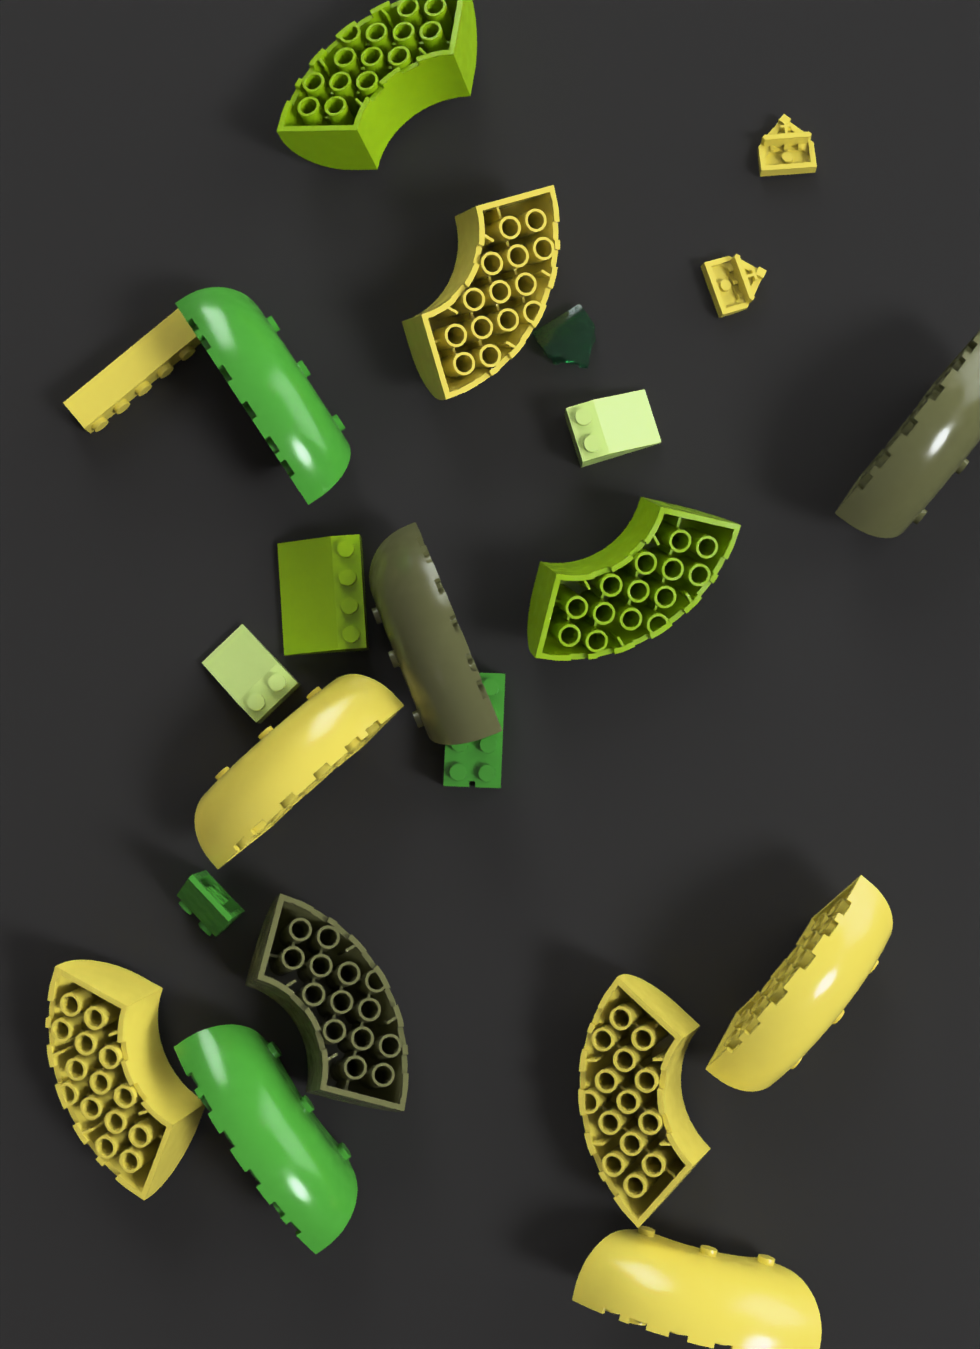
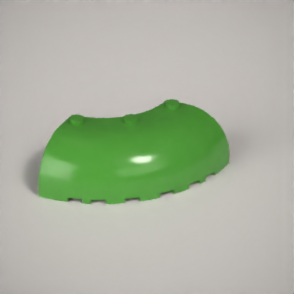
[175,287,351,505]
[174,1024,358,1254]

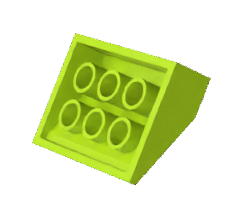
[277,534,369,656]

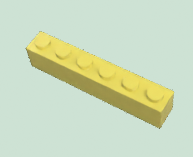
[63,309,201,434]

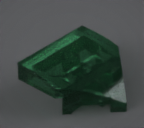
[532,304,596,369]

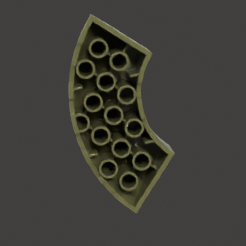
[835,330,980,538]
[369,522,502,745]
[245,893,409,1112]

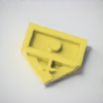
[757,114,817,177]
[700,254,767,318]

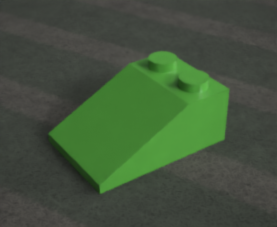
[177,870,245,937]

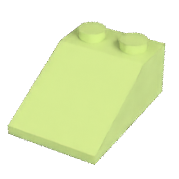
[564,389,661,468]
[202,624,301,724]

